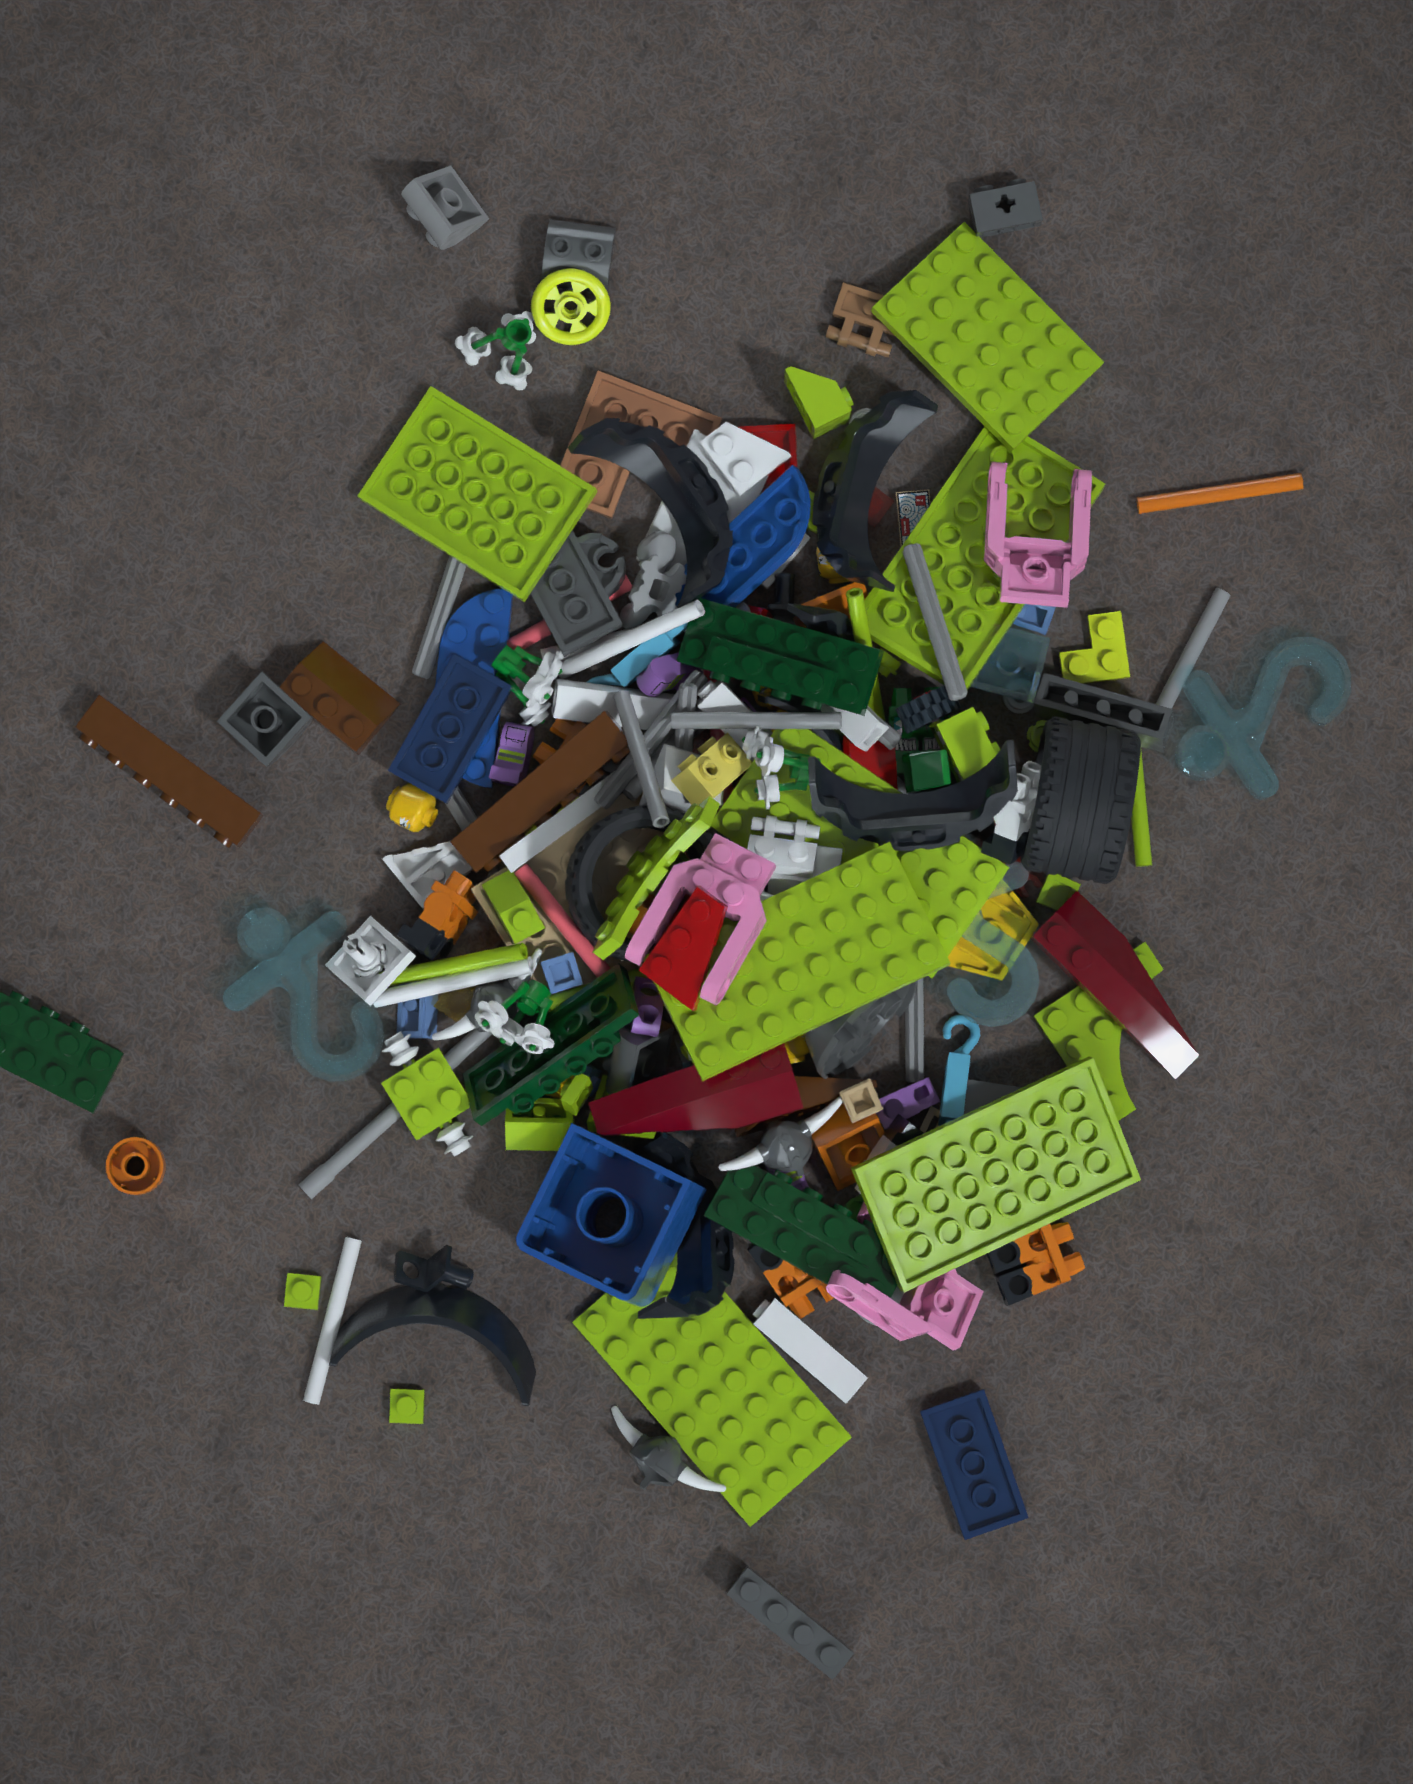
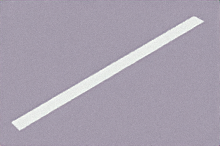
[499,729,707,873]

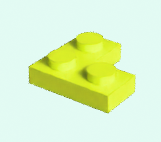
[1059,611,1130,684]

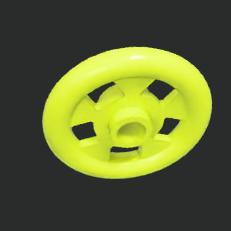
[531,268,611,345]

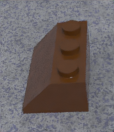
[280,641,401,756]

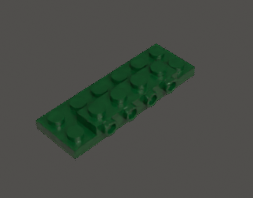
[677,598,884,716]
[462,963,639,1126]
[0,990,125,1114]
[703,1156,897,1298]

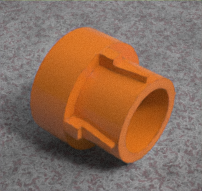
[106,1137,166,1195]

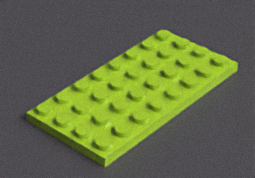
[864,426,1105,690]
[711,729,1010,979]
[643,842,950,1081]
[851,1056,1141,1293]
[572,1252,852,1527]

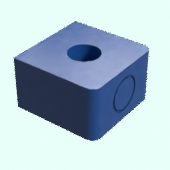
[516,1123,707,1307]

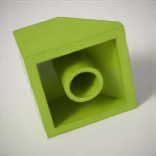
[784,366,854,439]

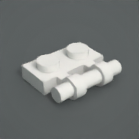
[747,815,820,878]

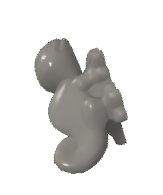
[619,531,687,629]

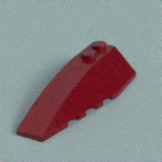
[1030,891,1199,1079]
[589,1043,804,1136]

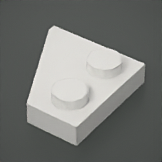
[700,422,792,496]
[382,841,473,910]

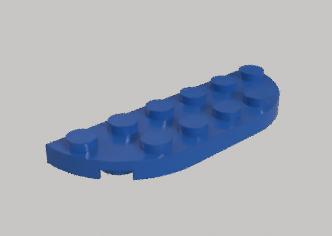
[675,465,811,608]
[435,589,513,789]

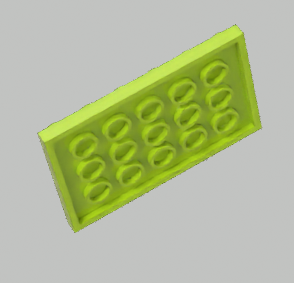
[871,222,1104,452]
[358,386,598,602]

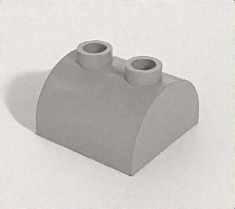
[401,166,489,250]

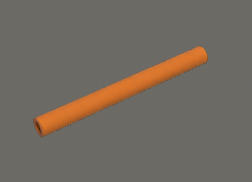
[1136,473,1303,514]

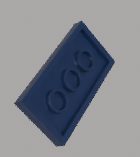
[388,654,513,804]
[920,1389,1029,1540]

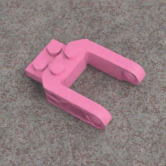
[984,462,1092,608]
[625,833,776,1005]
[826,1202,984,1350]

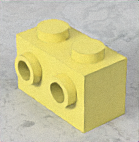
[671,732,752,805]

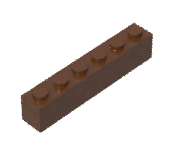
[75,695,263,848]
[450,711,630,873]

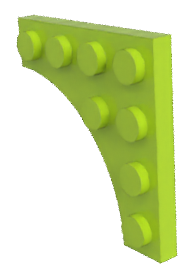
[592,796,720,960]
[1033,942,1164,1121]

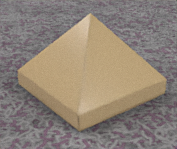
[839,1078,883,1123]

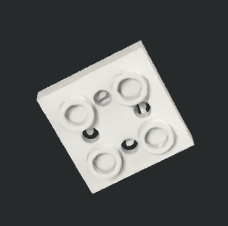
[325,916,416,1006]

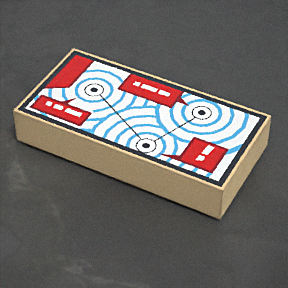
[896,490,931,548]

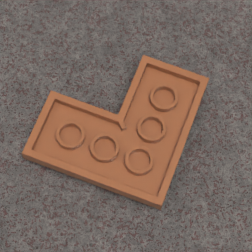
[560,370,722,519]

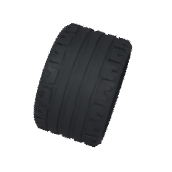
[1021,717,1141,884]
[565,805,713,963]

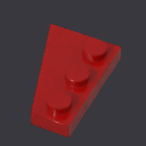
[639,886,728,1011]

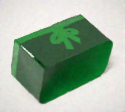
[902,750,951,793]

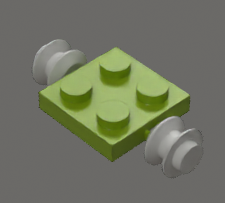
[381,1031,473,1156]

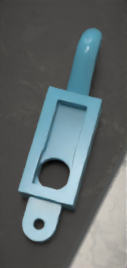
[587,623,688,687]
[938,1014,980,1126]

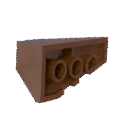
[735,1076,878,1137]

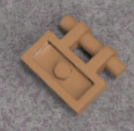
[826,282,896,358]

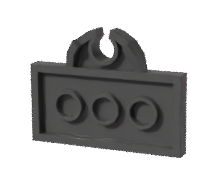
[530,530,626,657]

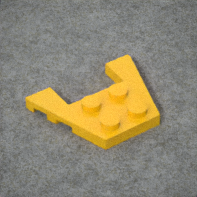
[948,878,1039,981]

